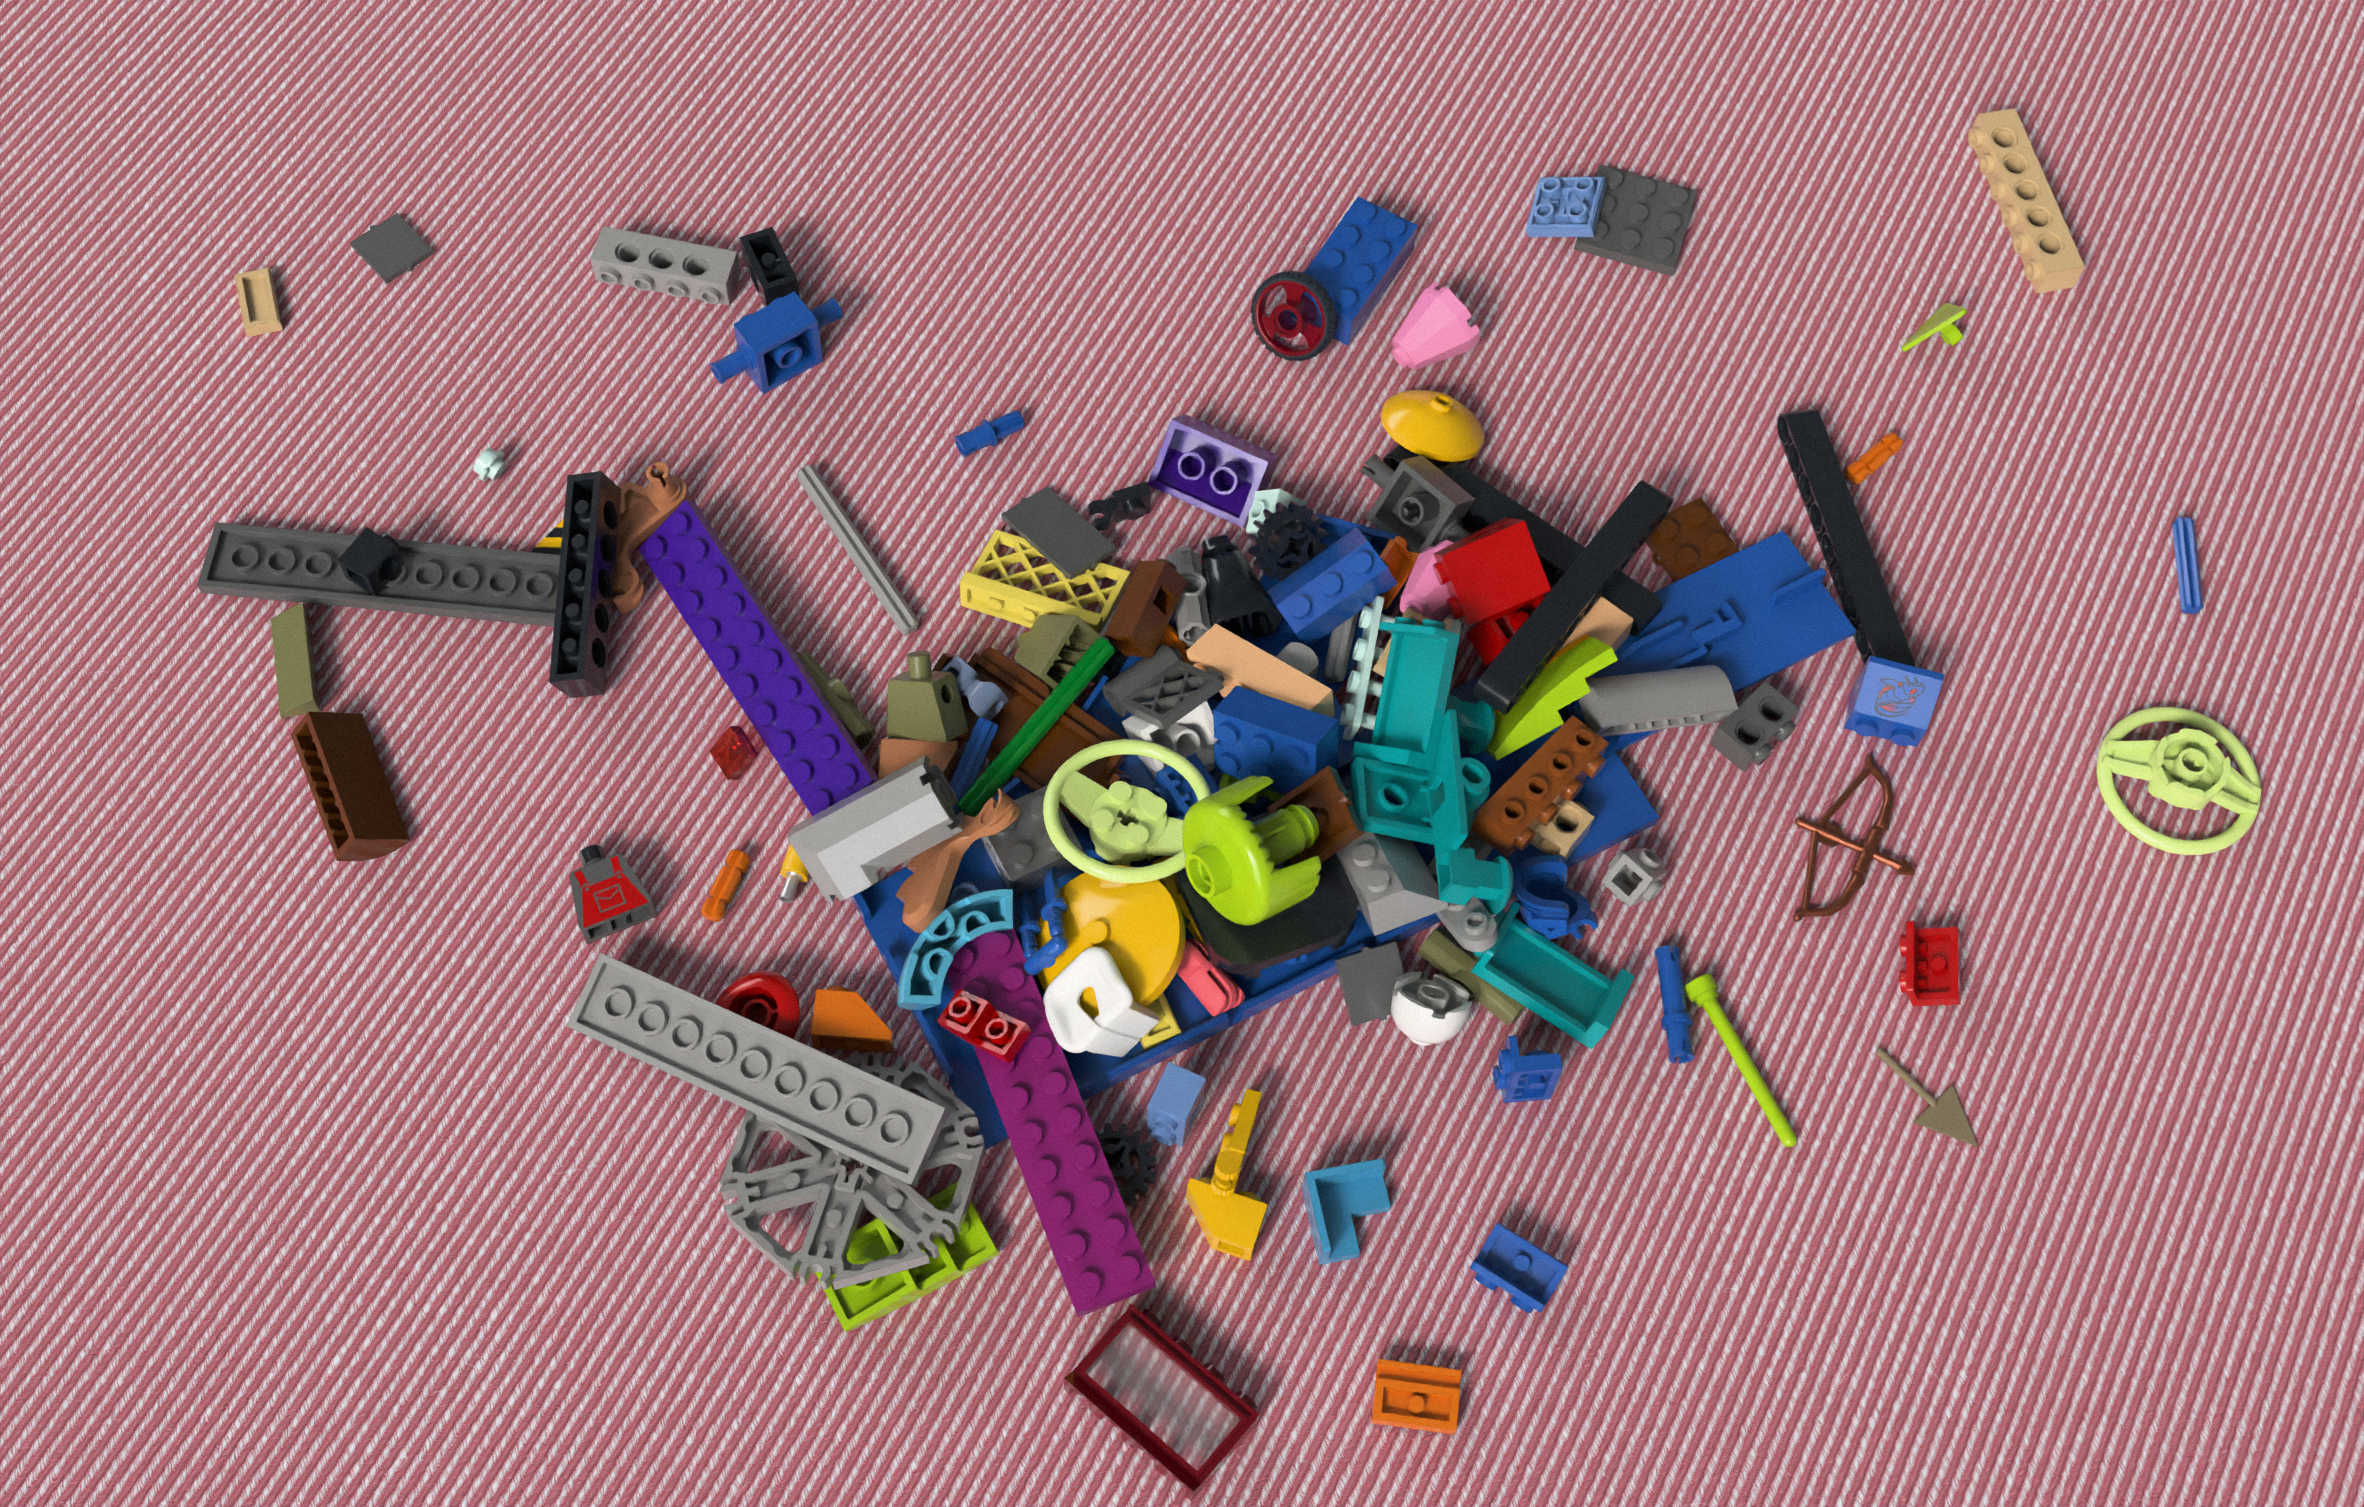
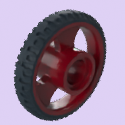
[1251,271,1337,361]

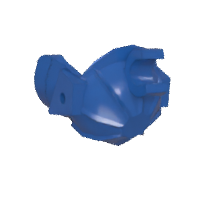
[1513,855,1599,940]

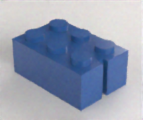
[1213,685,1338,795]

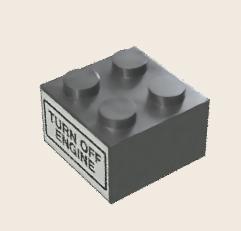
[980,785,1083,900]

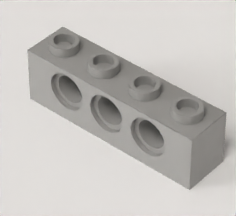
[590,226,741,306]

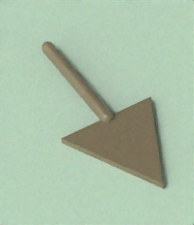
[1876,1048,1978,1147]

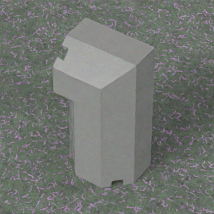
[787,755,966,903]

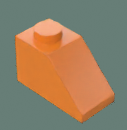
[811,986,894,1054]

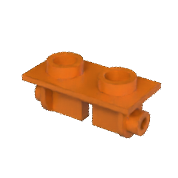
[1368,536,1420,610]

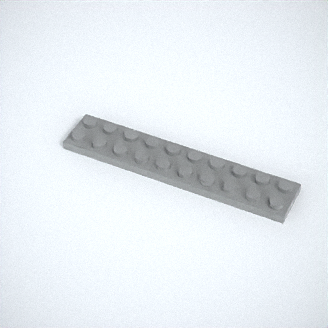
[566,953,950,1186]

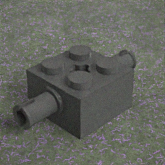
[1361,455,1476,553]

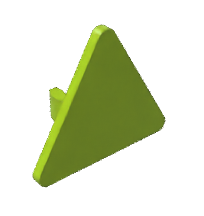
[1901,303,1967,352]

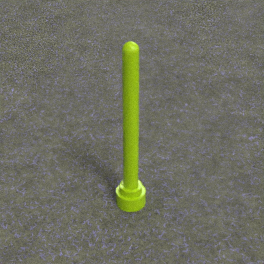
[1684,973,1797,1147]

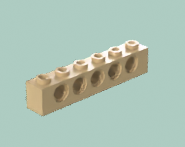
[1968,108,2085,293]

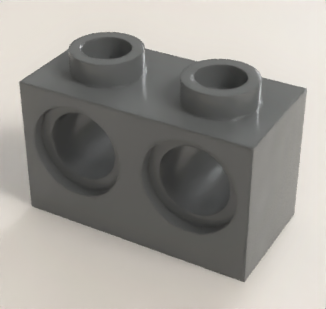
[1710,681,1800,772]

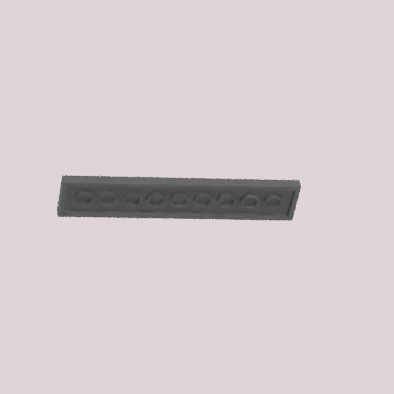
[197,522,560,627]

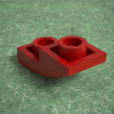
[937,989,1032,1064]

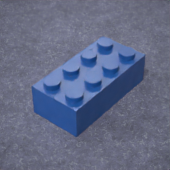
[1290,196,1418,346]

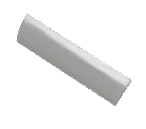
[1579,665,1738,737]

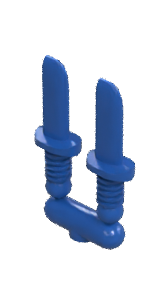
[1015,867,1068,975]

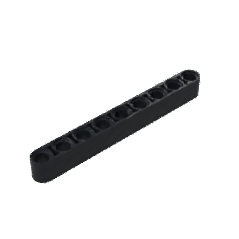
[1777,408,1915,667]
[1382,443,1662,637]
[1472,480,1674,715]

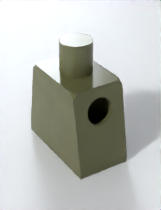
[1014,615,1101,689]
[887,651,968,742]

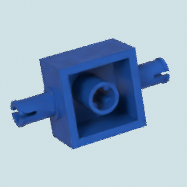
[710,291,843,395]

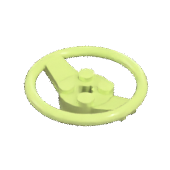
[2096,707,2262,855]
[1043,739,1212,883]

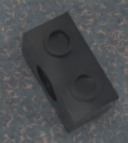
[740,227,800,307]

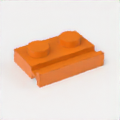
[1371,1359,1462,1435]

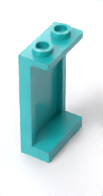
[1352,617,1460,772]
[1471,901,1635,1050]

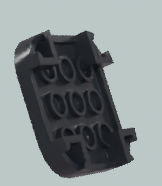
[1175,812,1358,980]

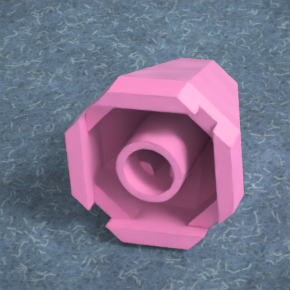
[1392,282,1480,370]
[1400,539,1454,622]

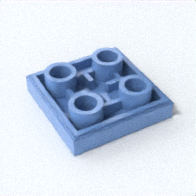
[1526,176,1607,237]

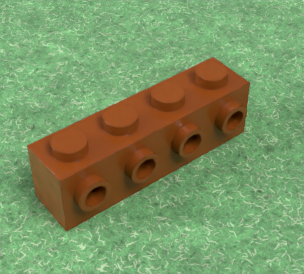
[1471,715,1609,858]

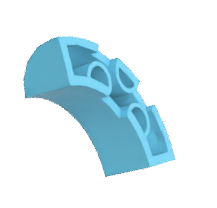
[897,889,1013,1011]

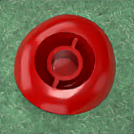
[715,971,800,1039]

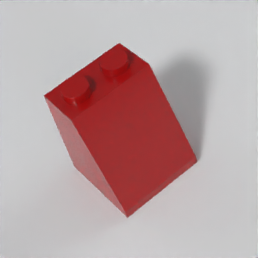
[1433,517,1551,625]

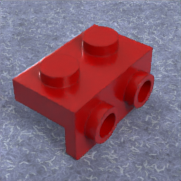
[1899,921,1961,1007]

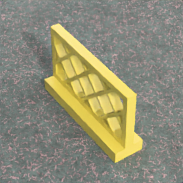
[960,529,1130,634]

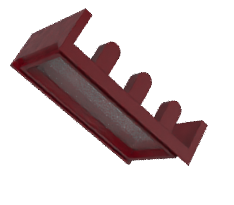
[1064,1304,1259,1501]

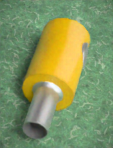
[779,843,810,903]

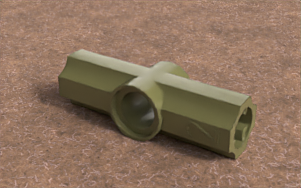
[796,651,876,750]
[1418,926,1526,1027]

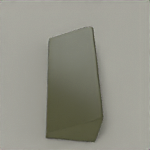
[271,603,320,719]

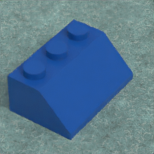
[1267,527,1398,647]

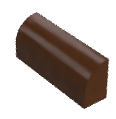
[291,711,410,861]

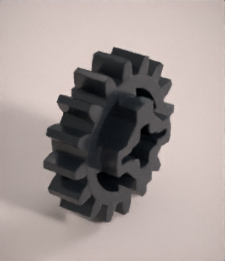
[1248,501,1328,581]
[1093,1122,1157,1208]

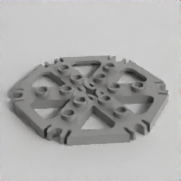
[720,1051,986,1290]

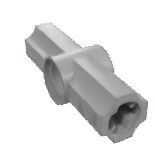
[1167,547,1211,646]

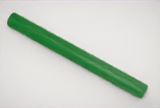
[957,637,1115,817]

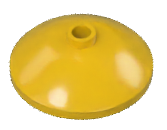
[1381,390,1485,462]

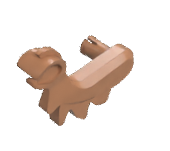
[613,462,690,613]
[896,788,1020,933]

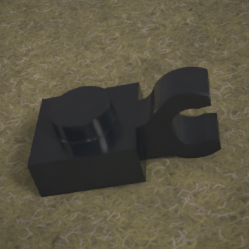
[1088,482,1151,531]

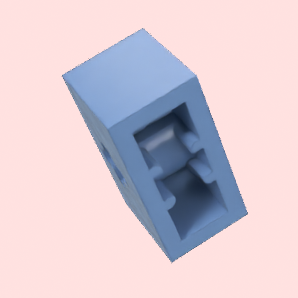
[1146,1062,1206,1147]

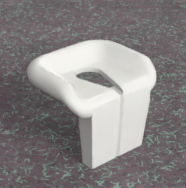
[1043,947,1160,1057]

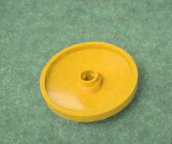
[1036,865,1185,1020]

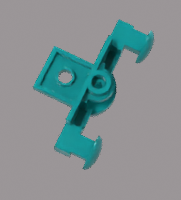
[1350,695,1514,915]

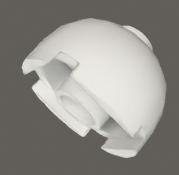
[1391,972,1472,1046]

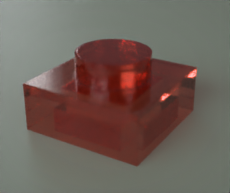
[710,726,759,780]

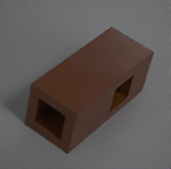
[1104,559,1187,657]

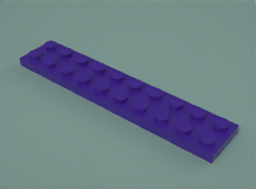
[638,499,880,816]

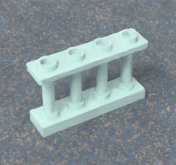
[1340,596,1462,741]

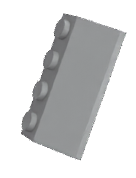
[1335,790,1448,936]

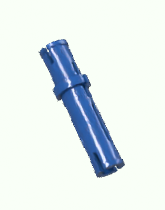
[1655,945,1695,1064]

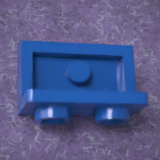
[1469,1222,1569,1313]

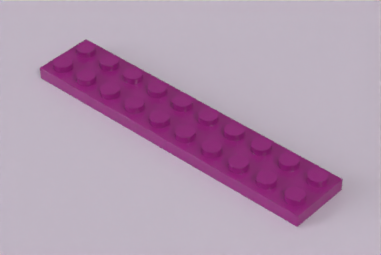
[946,928,1156,1318]

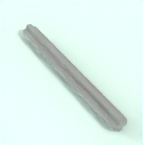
[797,465,919,635]

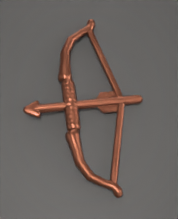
[1793,755,1915,922]

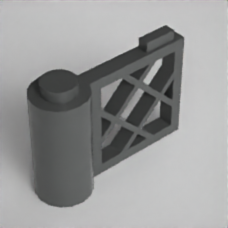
[1102,644,1225,730]

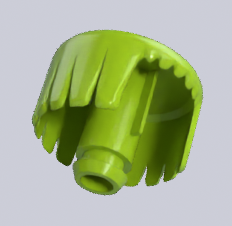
[1182,776,1321,926]

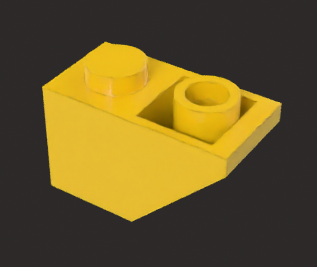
[1186,1178,1268,1261]

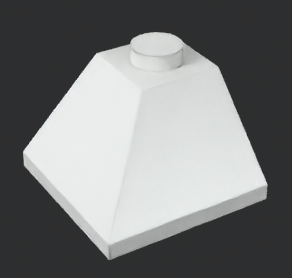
[1122,700,1218,778]

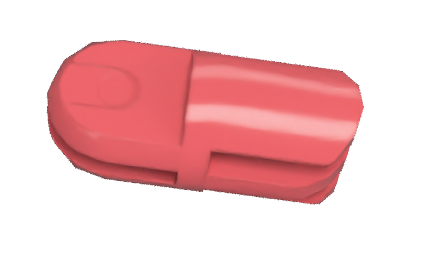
[1177,939,1245,1016]

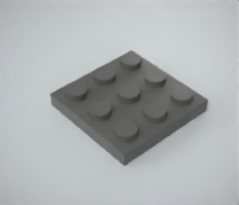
[1574,165,1697,276]

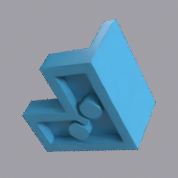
[1301,1158,1391,1265]

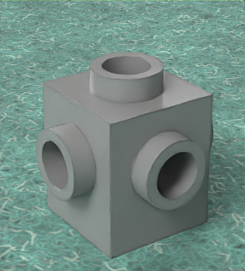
[1601,846,1668,907]

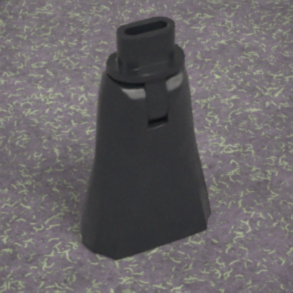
[1201,535,1283,640]

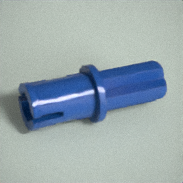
[954,411,1025,458]

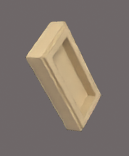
[234,267,283,337]

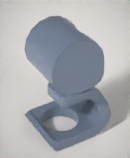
[941,655,1009,721]

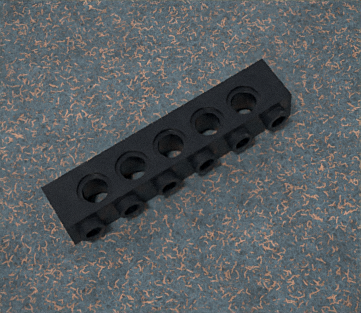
[549,471,622,698]

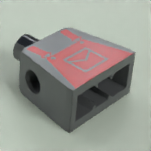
[569,845,657,944]

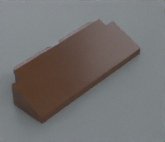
[932,648,1132,829]

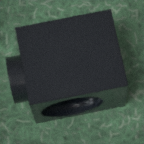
[337,527,404,596]

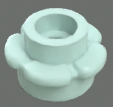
[473,447,507,482]

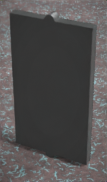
[1001,486,1116,580]

